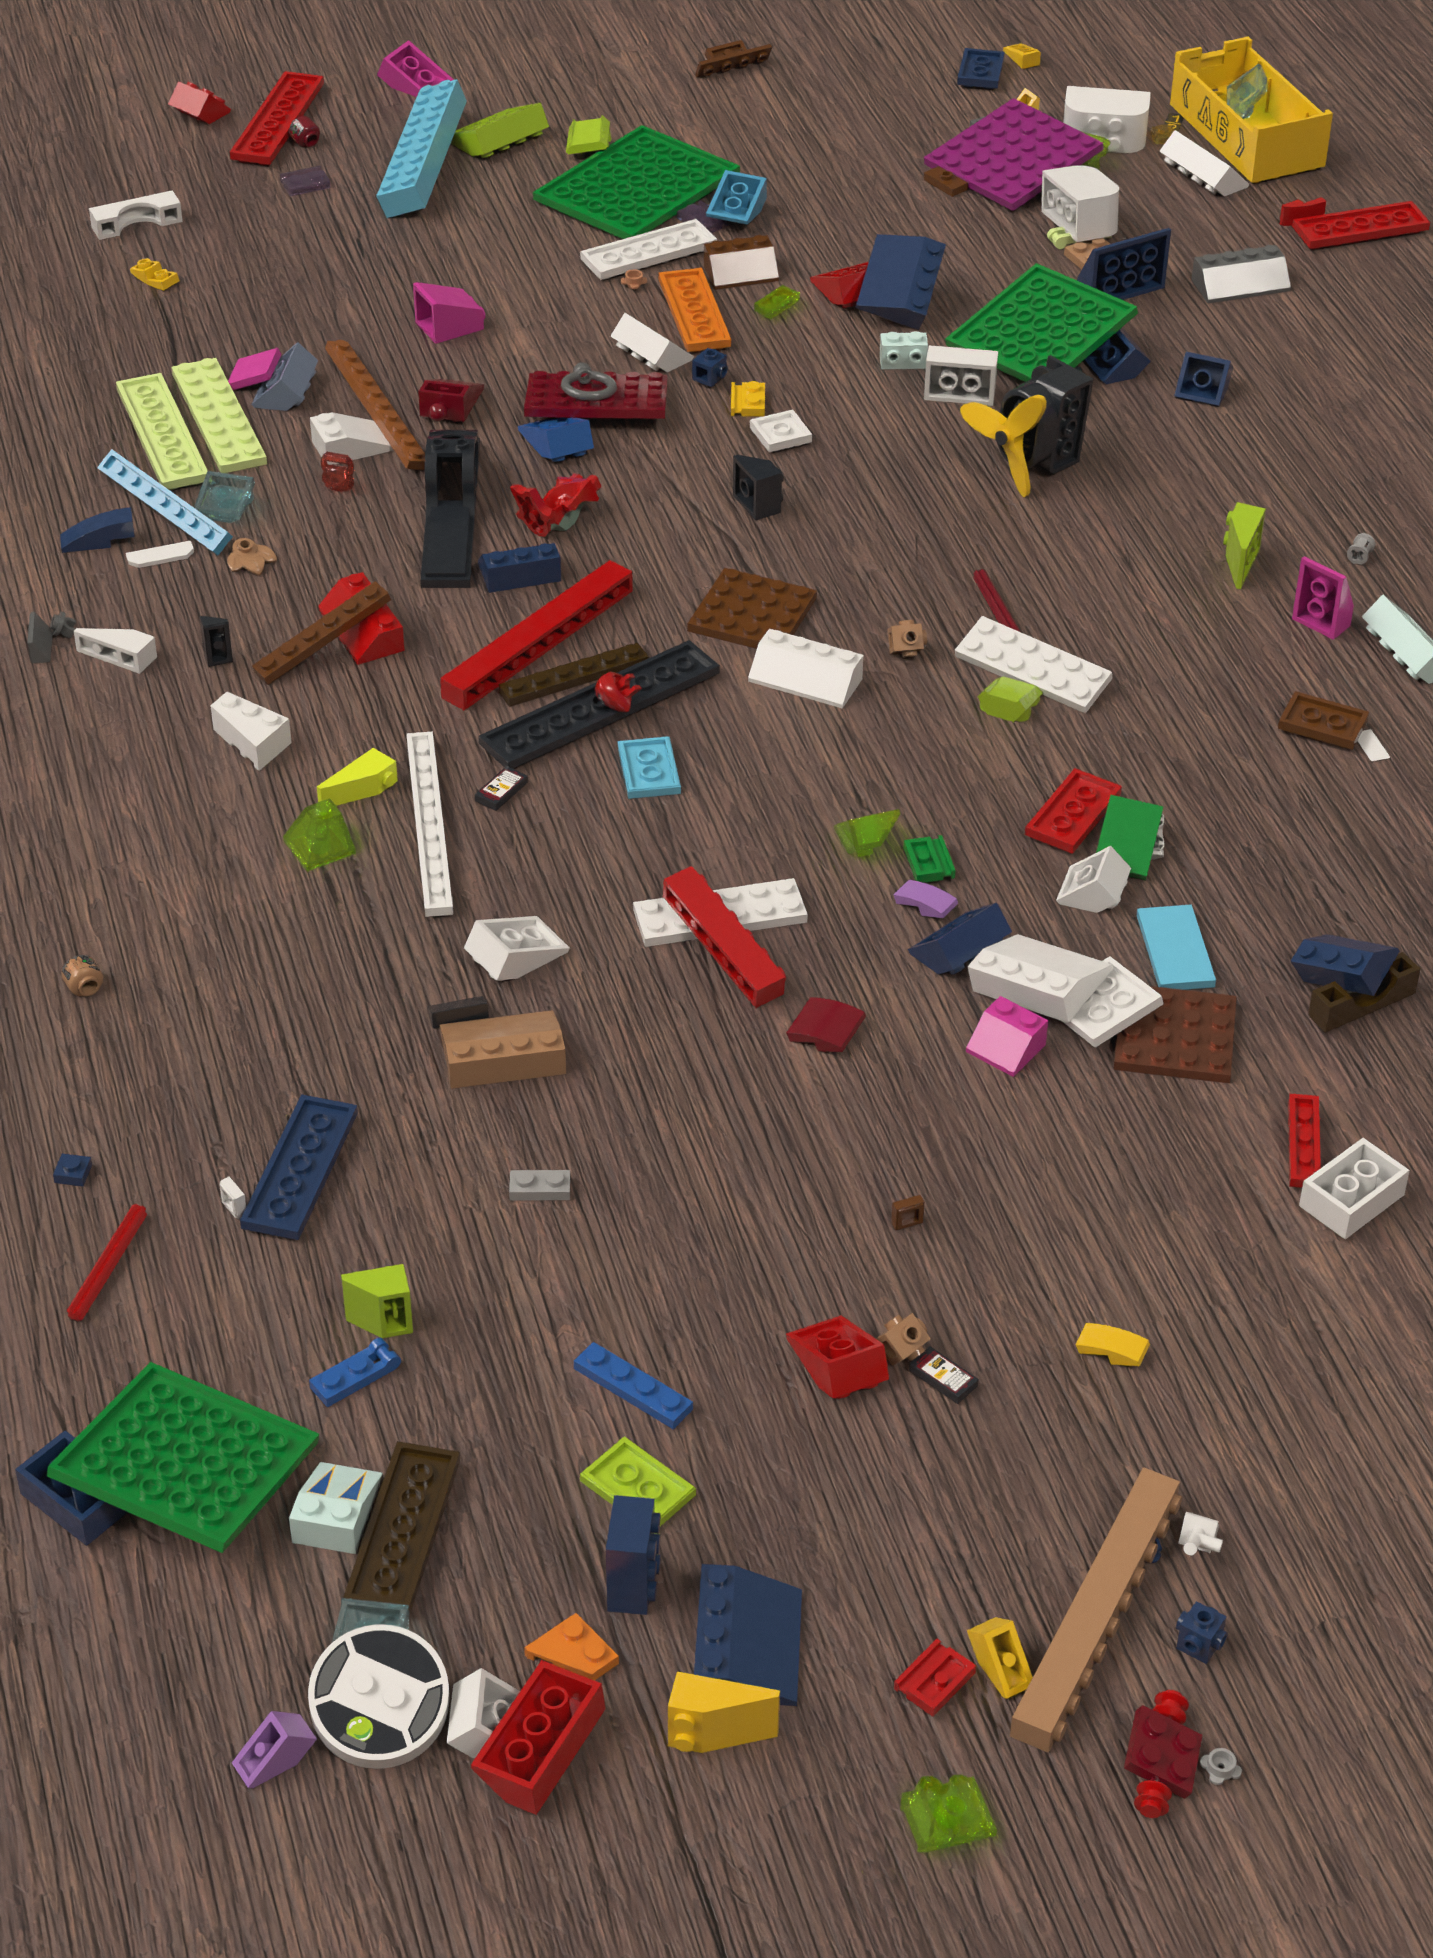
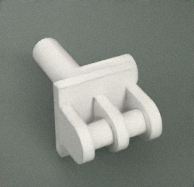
[1178,1512,1223,1555]

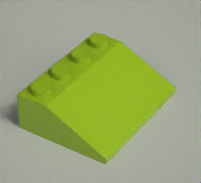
[451,103,549,158]

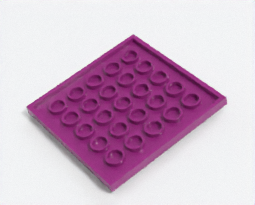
[923,98,1104,211]

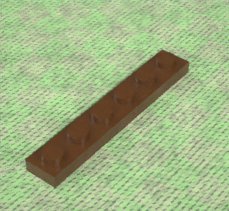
[252,581,391,685]

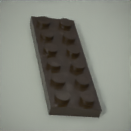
[343,1441,461,1617]

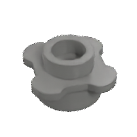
[1200,1748,1242,1785]

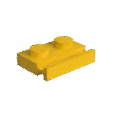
[731,381,765,417]

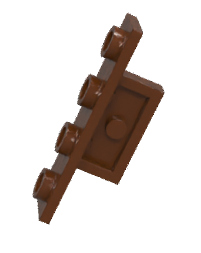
[695,40,772,78]

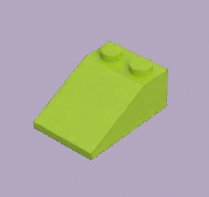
[1223,502,1266,589]

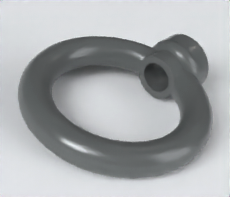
[561,362,617,401]

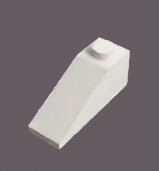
[74,628,157,674]

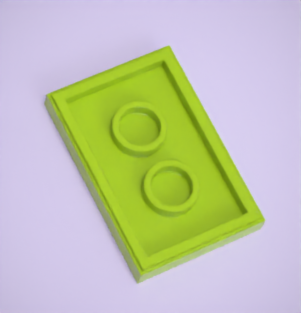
[580,1436,696,1526]

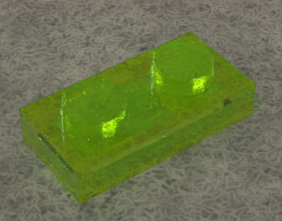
[754,285,800,319]

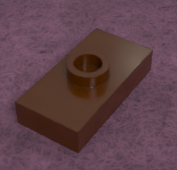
[923,166,968,197]

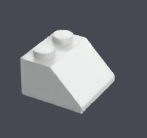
[1056,846,1131,913]
[447,1668,520,1758]

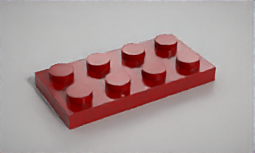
[1025,768,1122,854]

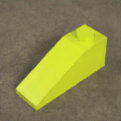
[317,748,398,809]

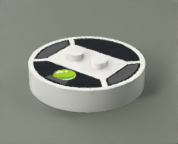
[308,1625,449,1769]

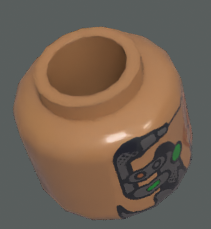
[61,955,103,996]

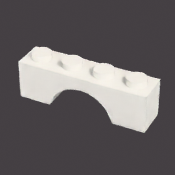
[89,190,183,240]

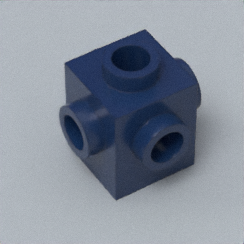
[692,348,728,387]
[1176,1601,1228,1664]

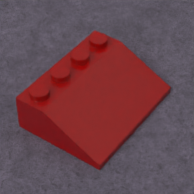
[810,262,868,308]

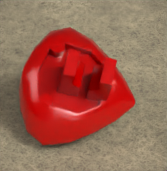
[595,672,642,712]

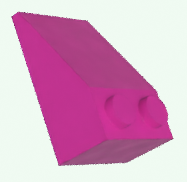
[377,40,454,97]
[1292,556,1354,640]

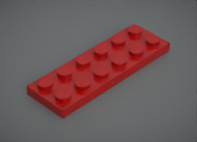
[1292,201,1430,249]

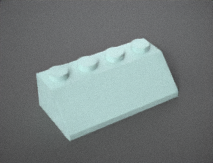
[1362,595,1433,684]

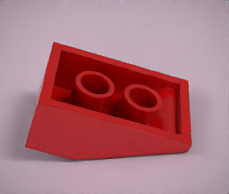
[786,1315,889,1399]

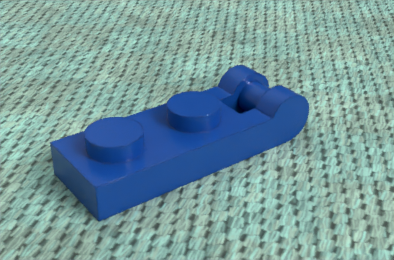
[309,1337,401,1407]

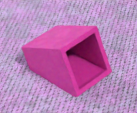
[413,282,485,344]

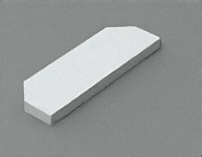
[126,541,194,568]

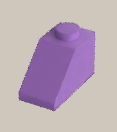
[232,1711,317,1788]

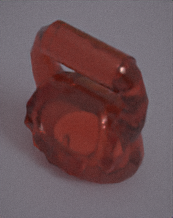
[320,451,354,491]

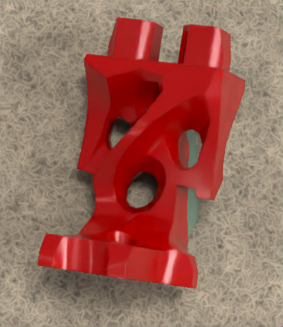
[510,474,602,537]

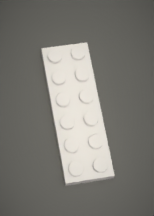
[580,219,717,280]
[955,616,1112,714]
[633,878,808,947]

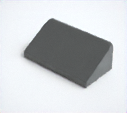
[27,612,53,663]

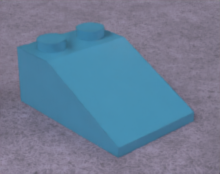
[706,170,767,225]

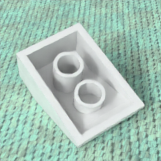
[310,412,394,466]
[464,916,570,981]

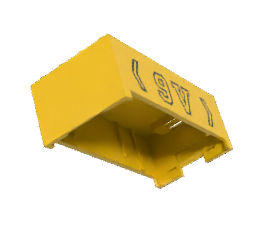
[1170,37,1333,183]

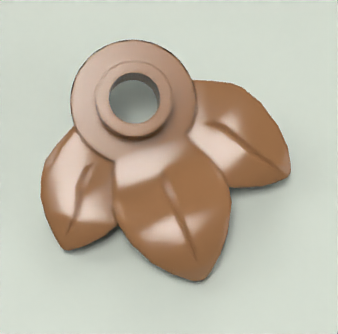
[227,538,277,576]

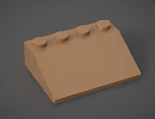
[440,1010,566,1089]

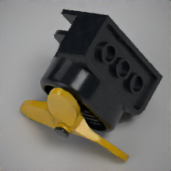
[960,356,1094,497]

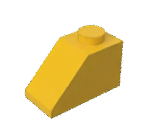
[967,1617,1033,1699]

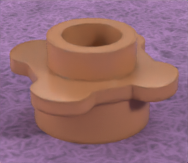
[621,269,647,289]

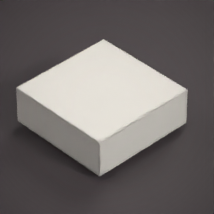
[220,1177,246,1220]

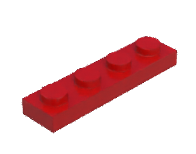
[1288,1093,1321,1188]

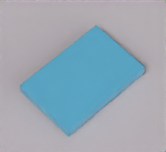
[618,736,681,799]

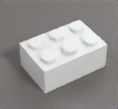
[924,345,998,406]
[1299,1138,1410,1239]

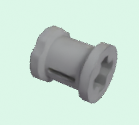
[1347,533,1376,565]

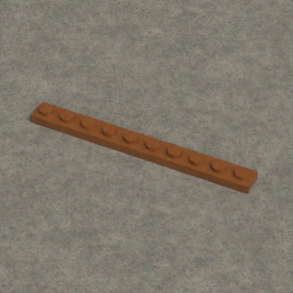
[325,340,425,470]

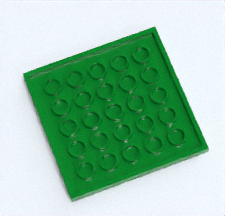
[945,263,1138,382]
[47,1362,319,1553]

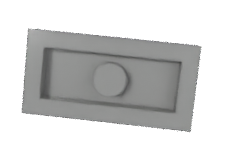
[509,1170,570,1201]

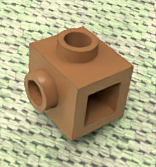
[887,620,927,658]
[876,1313,931,1366]

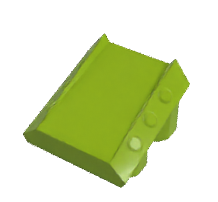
[566,115,612,154]
[977,676,1043,722]

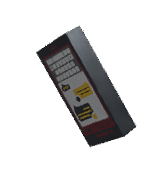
[475,766,528,811]
[909,1346,979,1404]

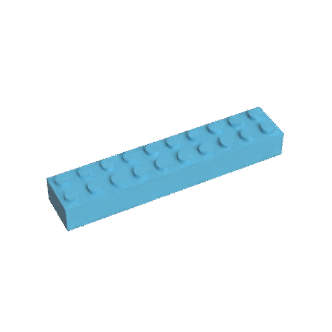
[376,79,467,218]

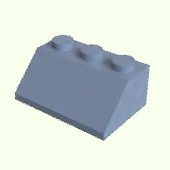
[251,342,318,411]

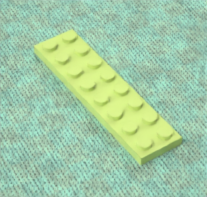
[172,358,267,474]
[116,373,210,490]

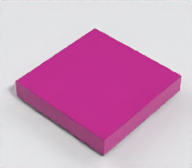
[228,348,281,390]

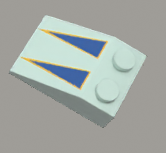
[289,1462,383,1554]

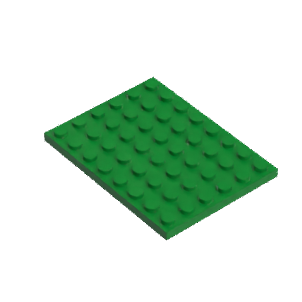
[533,125,740,239]

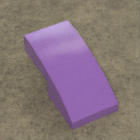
[894,880,958,918]

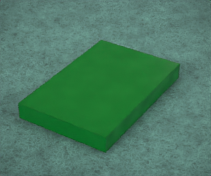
[1096,795,1164,880]

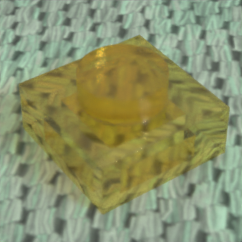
[1150,124,1174,144]

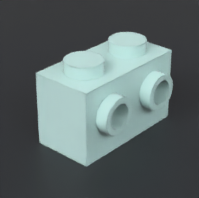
[879,331,928,369]

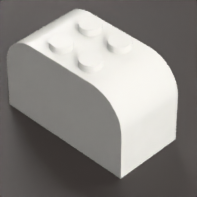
[1063,86,1151,153]
[1042,166,1119,242]

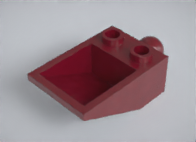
[418,379,484,422]

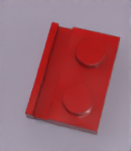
[894,1638,976,1717]

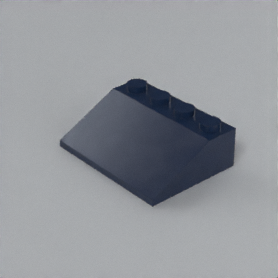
[1077,228,1171,300]
[855,234,946,330]
[694,1564,802,1706]

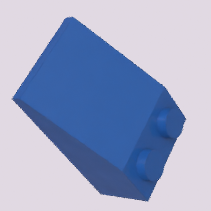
[518,417,594,462]

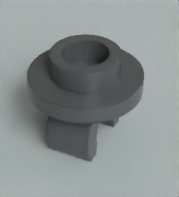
[50,611,76,638]

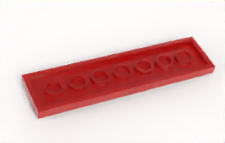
[230,71,324,165]

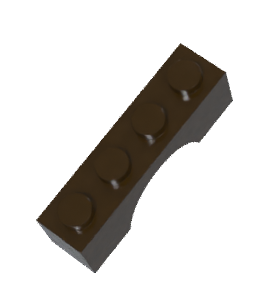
[1308,952,1421,1033]

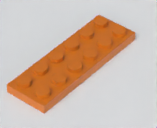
[659,268,731,352]

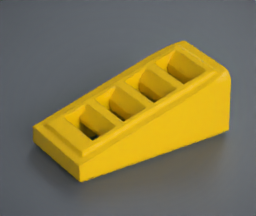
[1003,43,1041,69]

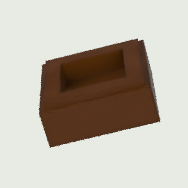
[891,1195,925,1231]

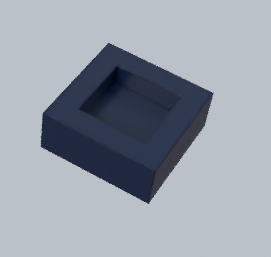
[53,1153,92,1187]

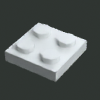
[750,410,812,452]

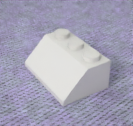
[611,313,694,372]

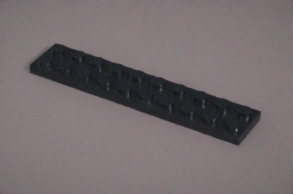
[478,640,720,769]

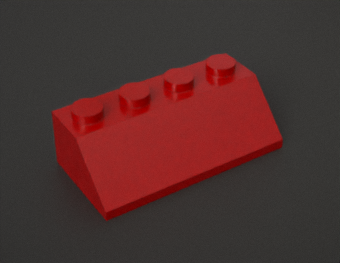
[318,572,405,665]
[471,1660,606,1815]

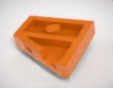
[524,1613,619,1681]

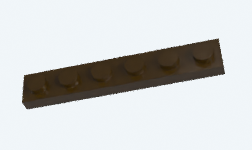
[499,642,649,707]

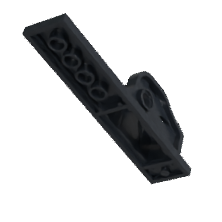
[420,430,480,588]

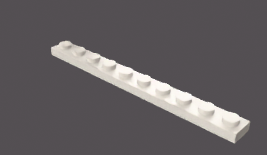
[407,731,453,917]

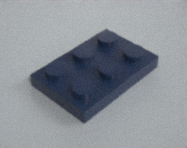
[957,48,1005,89]

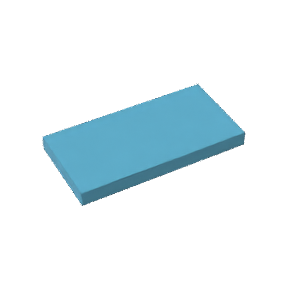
[1136,905,1216,990]

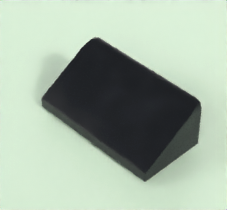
[199,616,233,667]
[427,996,489,1028]

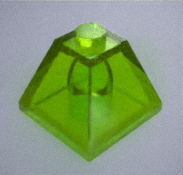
[283,798,356,871]
[834,809,900,857]

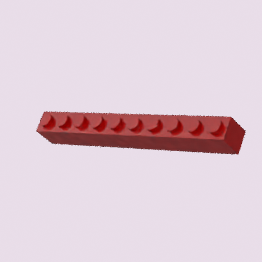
[440,560,633,711]

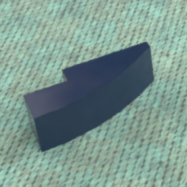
[60,507,135,553]

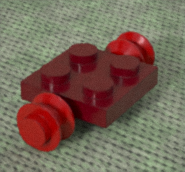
[1124,1690,1203,1818]

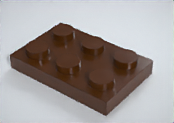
[1278,691,1369,750]

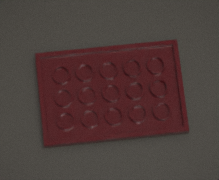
[524,371,667,419]

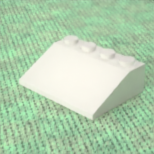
[968,934,1113,1023]

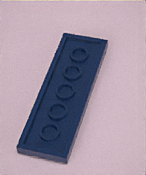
[240,1094,358,1240]

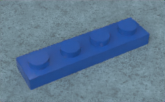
[574,1342,693,1430]

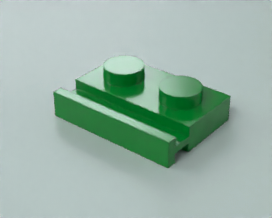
[903,835,956,883]

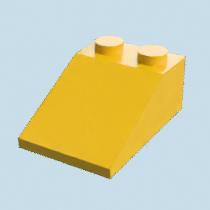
[668,1672,780,1753]

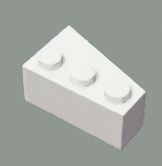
[211,692,292,771]

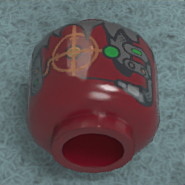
[289,116,320,147]

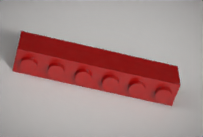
[663,866,786,1008]

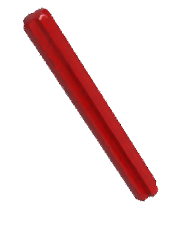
[67,1204,147,1322]

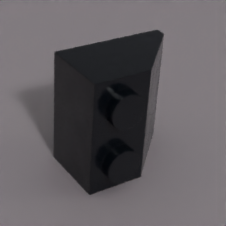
[733,455,784,521]

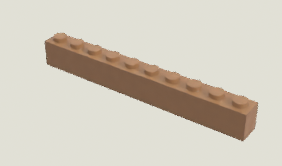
[1010,1467,1182,1753]

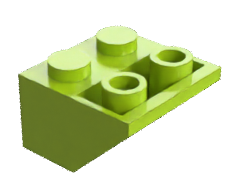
[341,1264,413,1338]

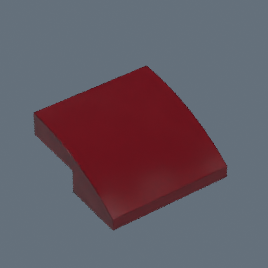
[786,997,866,1052]

